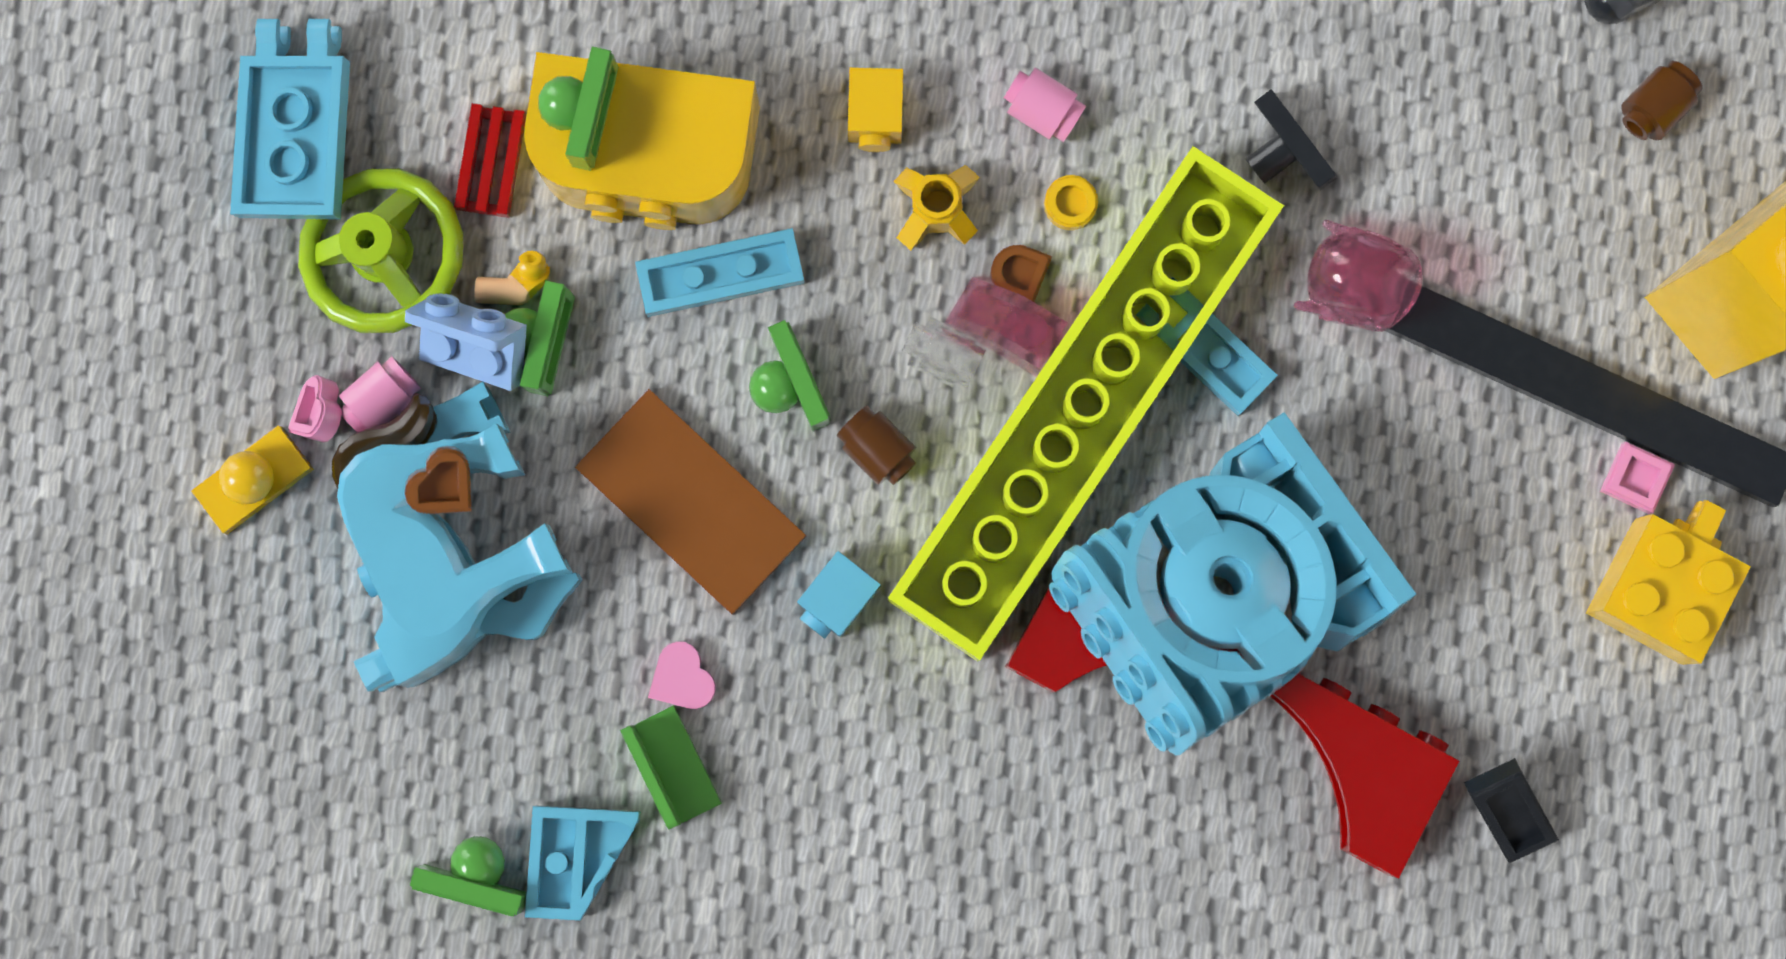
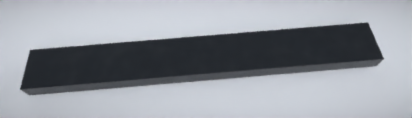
[1380,278,1786,507]

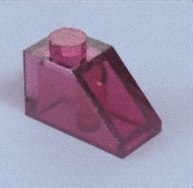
[945,277,1068,377]

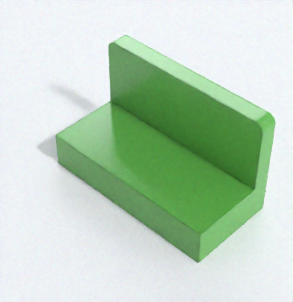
[620,705,722,830]

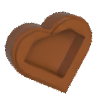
[404,446,472,514]

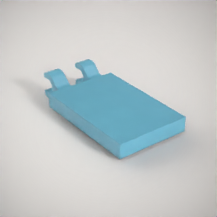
[230,19,350,219]

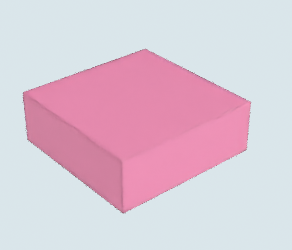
[1600,442,1675,514]

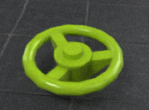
[298,168,464,333]

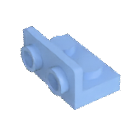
[405,294,527,391]

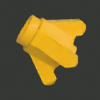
[893,164,980,251]

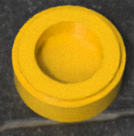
[1044,175,1098,230]

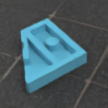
[525,805,641,921]

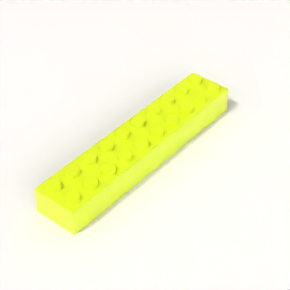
[888,146,1284,662]

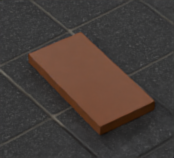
[575,389,807,615]

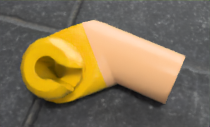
[475,250,550,306]

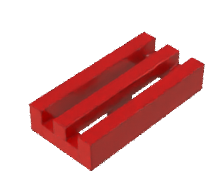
[454,103,527,218]

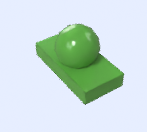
[538,46,619,171]
[505,280,575,397]
[749,320,831,432]
[409,836,527,917]

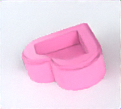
[288,375,341,442]
[648,642,716,709]

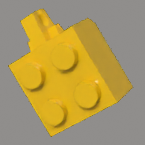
[1586,500,1751,665]

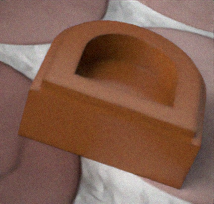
[991,245,1053,308]

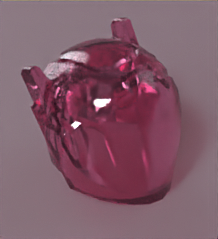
[1294,219,1423,332]

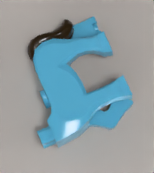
[332,381,583,692]

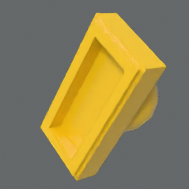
[191,425,314,535]

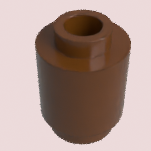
[1621,61,1703,140]
[836,405,917,486]

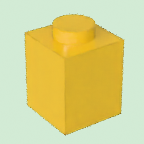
[848,67,903,152]

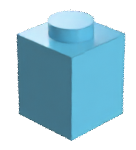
[797,551,881,639]

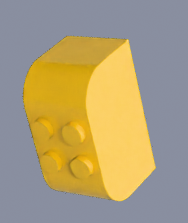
[524,52,760,230]

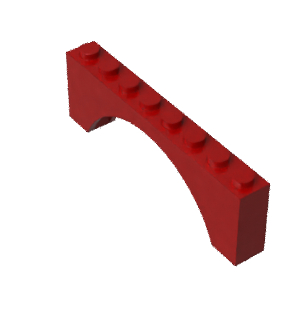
[1005,579,1460,879]

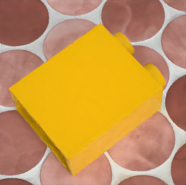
[1644,181,1786,379]

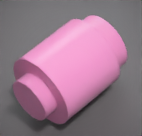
[1004,67,1086,142]
[339,356,421,433]

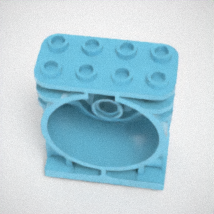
[1049,412,1417,756]

